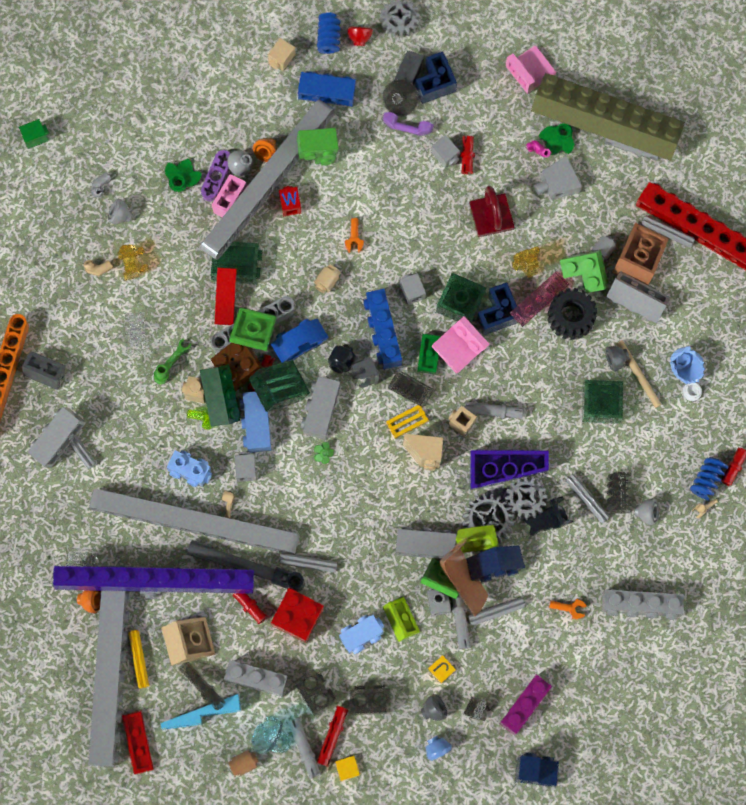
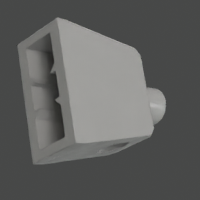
[534,156,582,200]

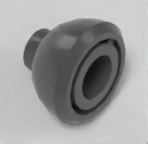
[605,346,629,372]
[421,694,448,721]

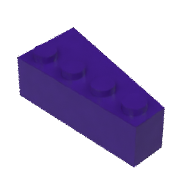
[470,450,549,490]

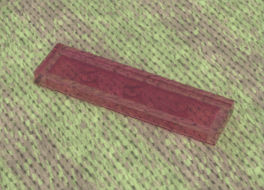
[510,271,570,327]

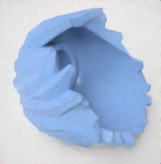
[670,346,705,384]

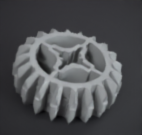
[462,494,515,544]

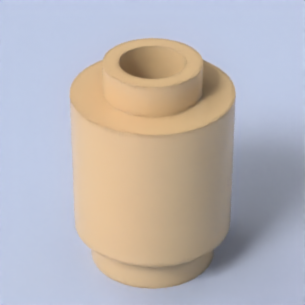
[314,264,341,293]

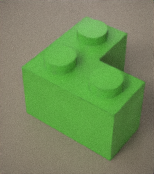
[297,128,338,166]
[560,249,609,293]

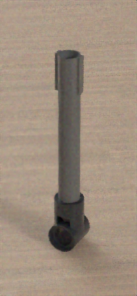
[187,540,305,592]

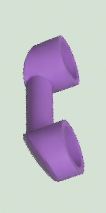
[382,112,434,136]

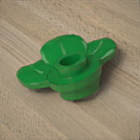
[538,123,574,155]
[165,158,202,192]

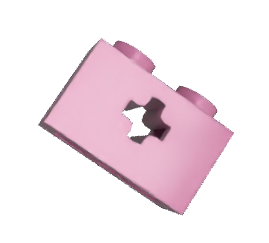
[212,174,247,217]

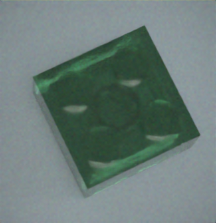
[436,273,487,324]
[582,380,623,424]

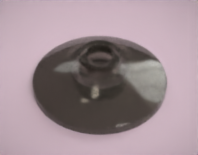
[383,79,418,117]

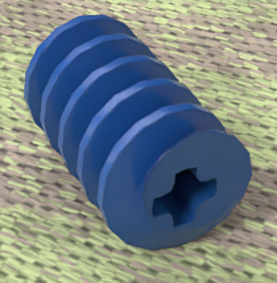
[317,12,341,54]
[690,457,728,500]

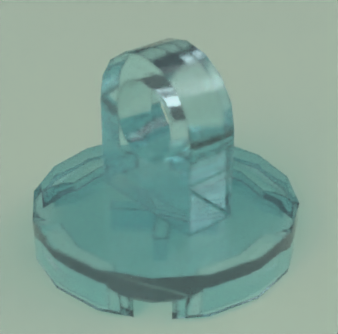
[251,715,291,755]

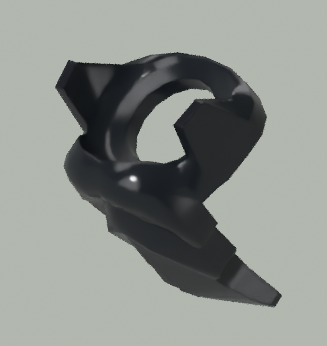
[524,496,574,536]

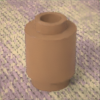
[228,750,259,777]

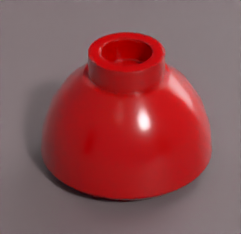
[348,27,373,46]

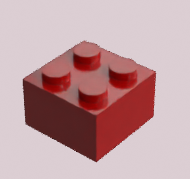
[271,588,324,643]

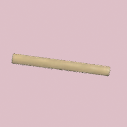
[616,340,662,408]

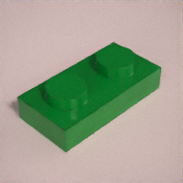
[417,334,441,375]

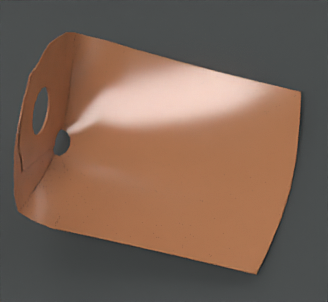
[440,538,488,617]

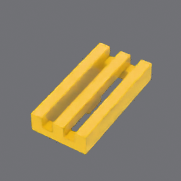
[386,404,429,439]

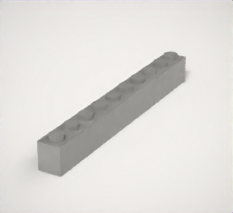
[88,566,131,767]

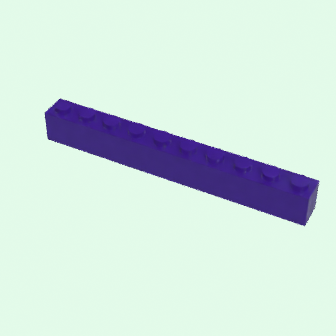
[53,566,254,594]

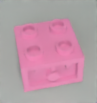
[506,46,556,94]
[432,316,490,373]

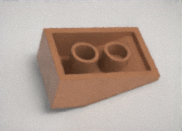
[612,223,669,285]

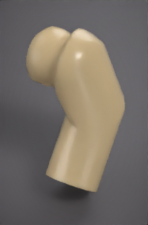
[84,260,113,276]

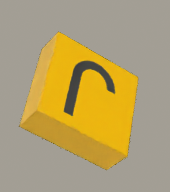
[428,655,456,683]

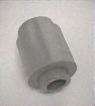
[591,236,617,262]

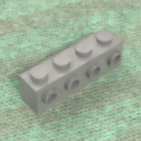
[602,589,684,620]

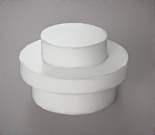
[683,383,702,401]

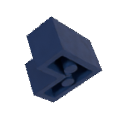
[415,51,457,104]
[477,282,521,335]
[466,545,525,583]
[515,752,559,787]

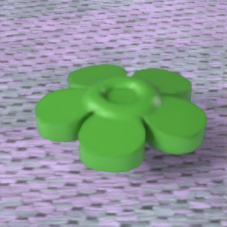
[314,442,334,464]

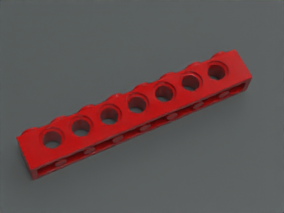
[636,182,746,270]

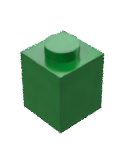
[19,119,50,149]

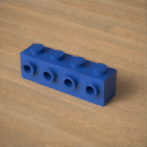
[363,289,402,370]

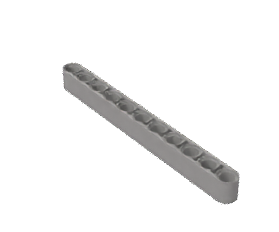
[200,99,335,260]
[89,489,299,555]

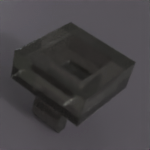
[463,697,490,721]

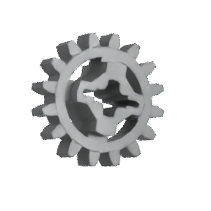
[380,0,420,38]
[505,477,547,520]

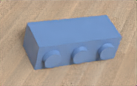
[240,391,271,453]

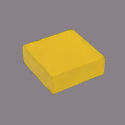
[335,756,360,781]

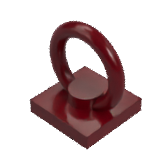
[469,186,515,238]

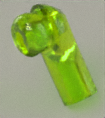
[187,409,212,430]

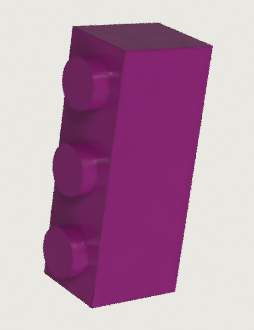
[499,674,552,736]

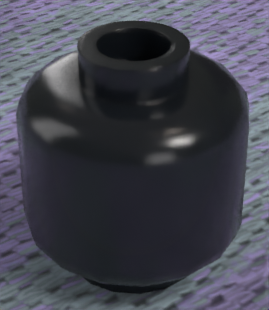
[328,344,356,374]

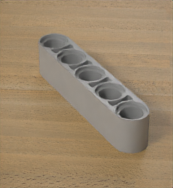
[211,296,295,353]

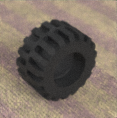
[547,288,597,340]

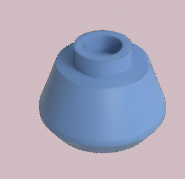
[426,735,452,761]

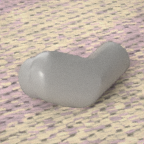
[91,172,111,198]

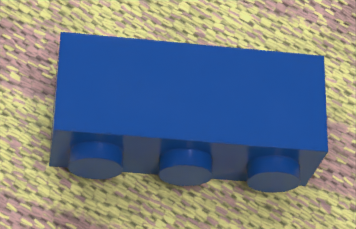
[298,71,356,107]

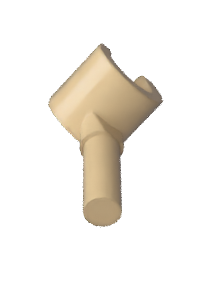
[222,491,235,518]
[692,499,718,518]

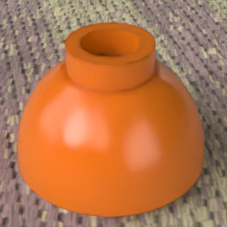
[253,138,278,162]
[77,590,101,614]

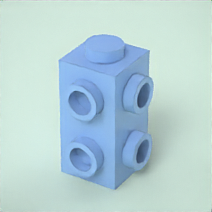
[167,450,212,487]
[339,614,384,654]

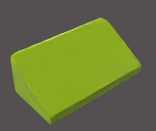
[455,525,499,553]
[383,597,420,642]

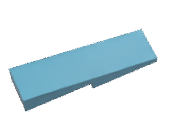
[161,694,241,730]

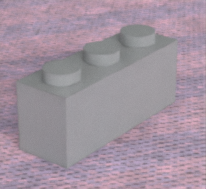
[606,271,671,323]
[300,376,340,440]
[28,407,87,468]
[395,526,456,559]
[224,660,288,697]

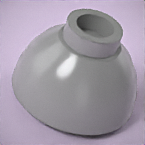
[228,150,253,176]
[108,199,132,224]
[635,498,659,525]

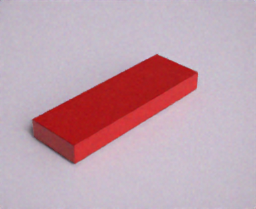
[214,267,237,325]
[122,711,154,775]

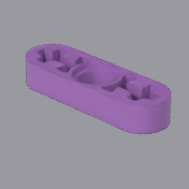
[201,150,230,202]

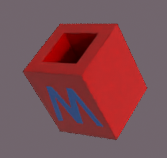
[279,186,302,217]

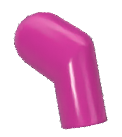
[526,140,551,158]

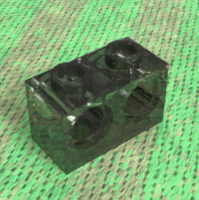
[388,371,434,407]
[294,669,336,717]
[350,685,391,716]

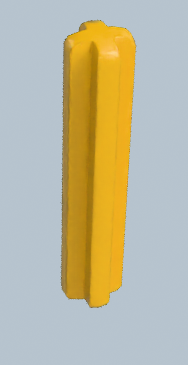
[128,630,149,689]

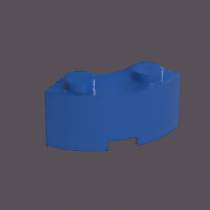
[271,318,329,363]

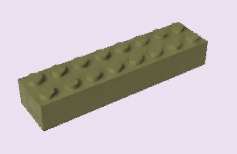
[531,73,685,161]

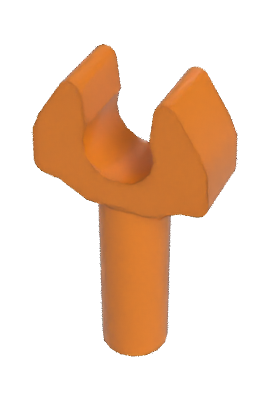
[345,218,364,253]
[549,599,587,620]

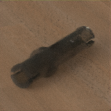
[180,662,225,710]

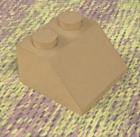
[403,434,443,471]
[161,617,216,666]

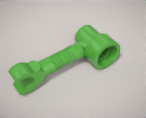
[153,339,191,384]

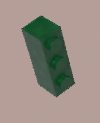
[200,364,240,427]

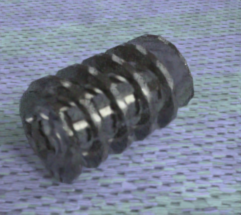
[607,472,632,514]

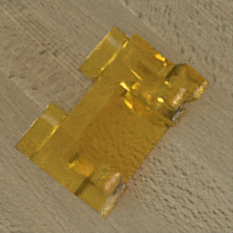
[117,244,149,281]
[512,246,540,278]

